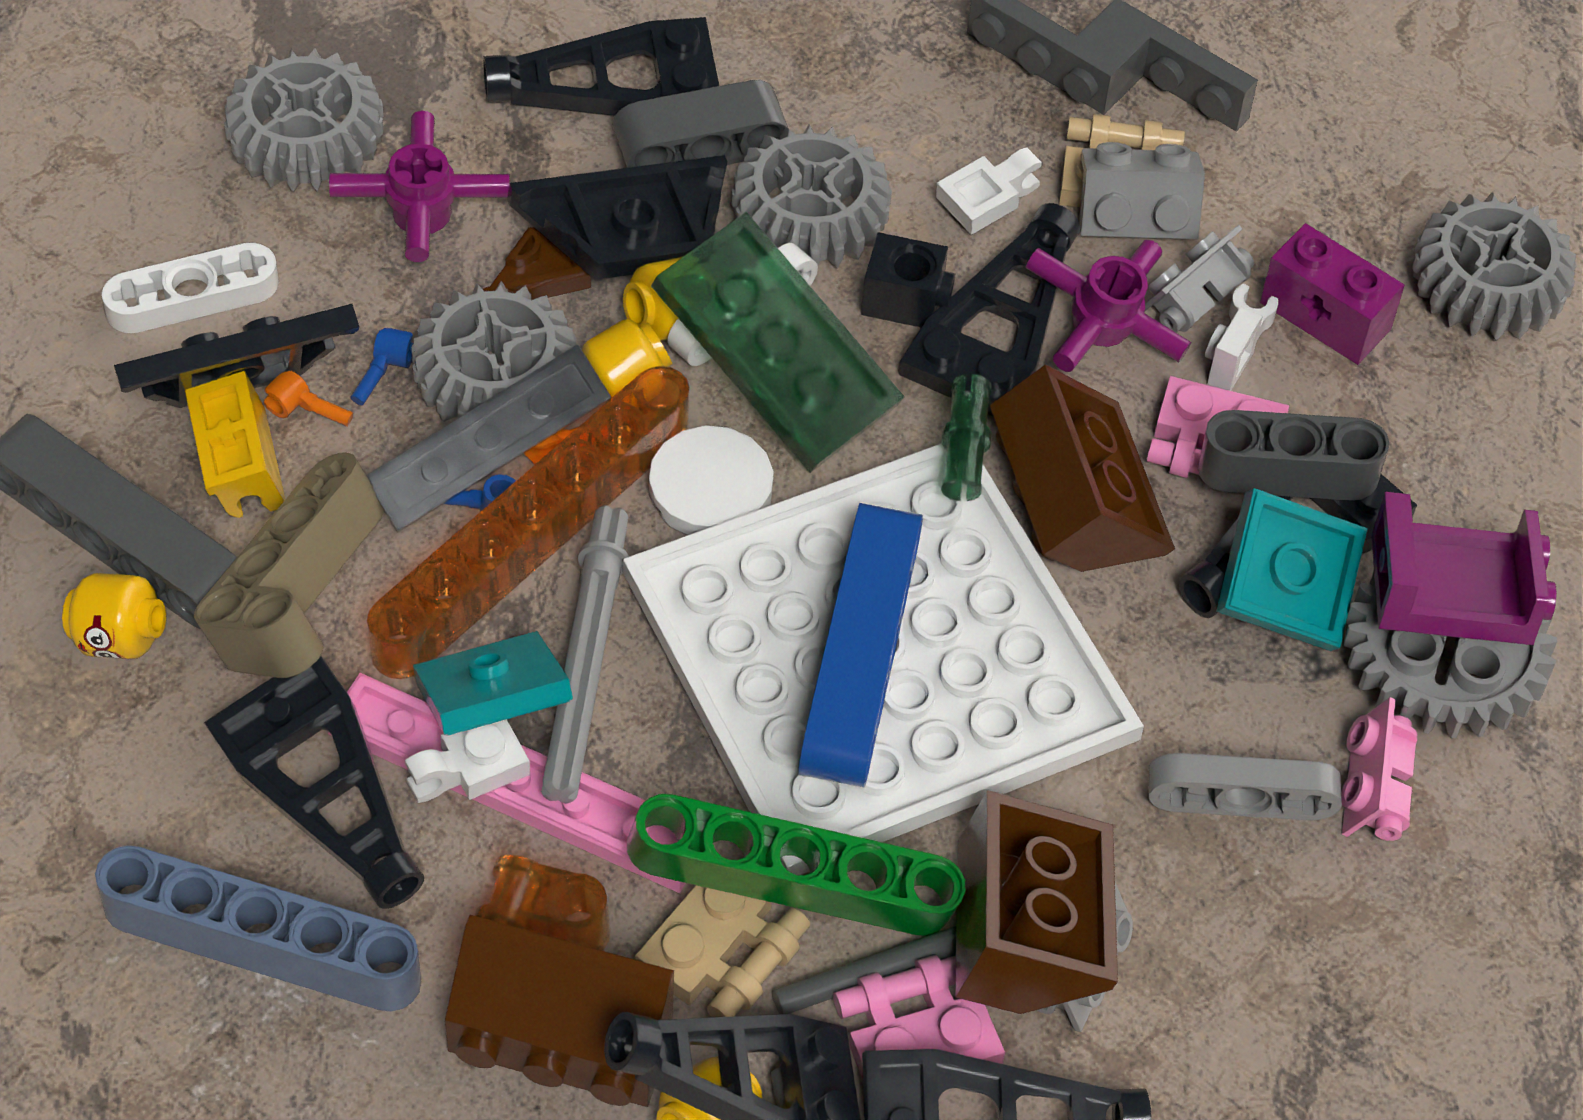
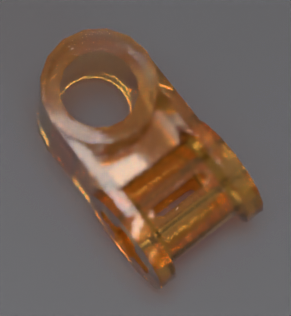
[474,855,611,951]

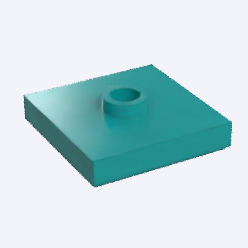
[1216,488,1368,651]
[413,631,573,736]

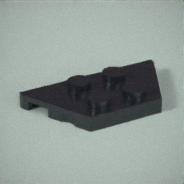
[507,155,728,280]
[114,304,360,408]

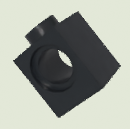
[861,232,956,328]

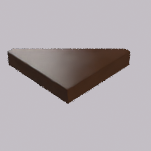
[483,227,591,300]

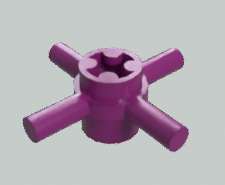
[329,110,510,262]
[1026,240,1191,372]

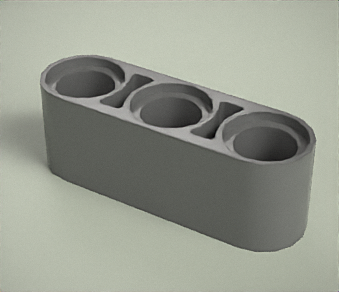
[612,80,788,168]
[1198,410,1389,500]

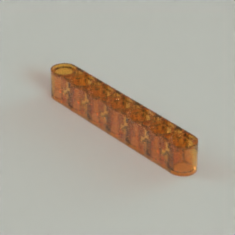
[367,366,690,679]

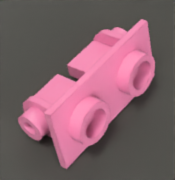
[1341,697,1418,841]

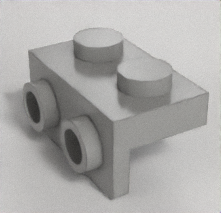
[1079,142,1205,239]

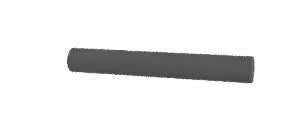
[772,926,957,1014]

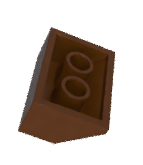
[990,364,1175,572]
[955,790,1118,1014]
[445,915,674,1107]

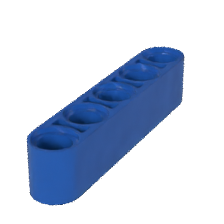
[798,503,923,788]

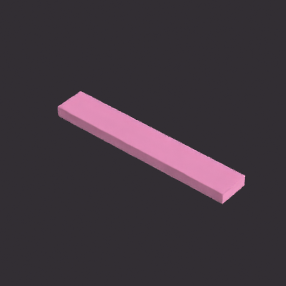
[328,673,686,893]

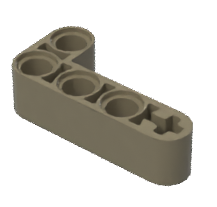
[194,452,384,678]

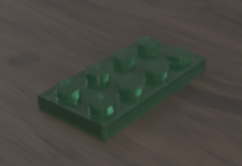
[651,212,905,473]

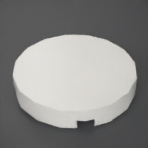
[649,425,774,535]

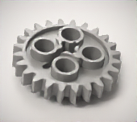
[1343,570,1557,738]

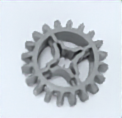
[224,48,384,192]
[732,124,892,269]
[1413,192,1576,341]
[411,281,576,422]

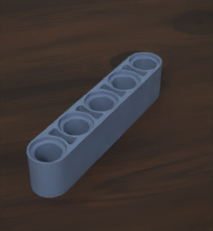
[95,846,422,1012]

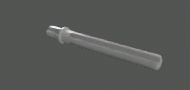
[541,505,629,804]

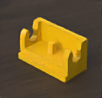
[185,371,286,518]

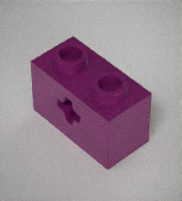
[1260,223,1405,365]

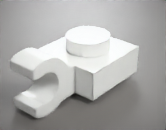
[936,148,1042,235]
[1205,284,1278,391]
[405,719,530,803]

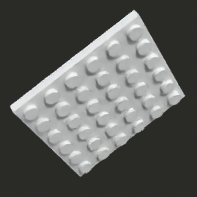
[623,435,1144,875]

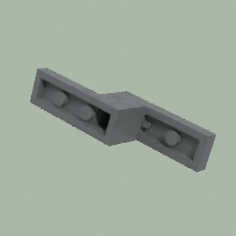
[967,0,1258,132]

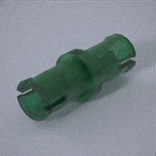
[941,374,992,501]

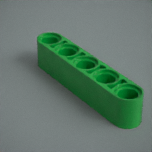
[627,794,966,936]

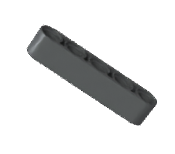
[0,414,237,629]

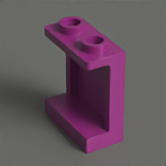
[1371,492,1557,645]

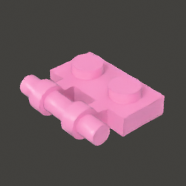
[1147,376,1289,478]
[833,955,1005,1079]

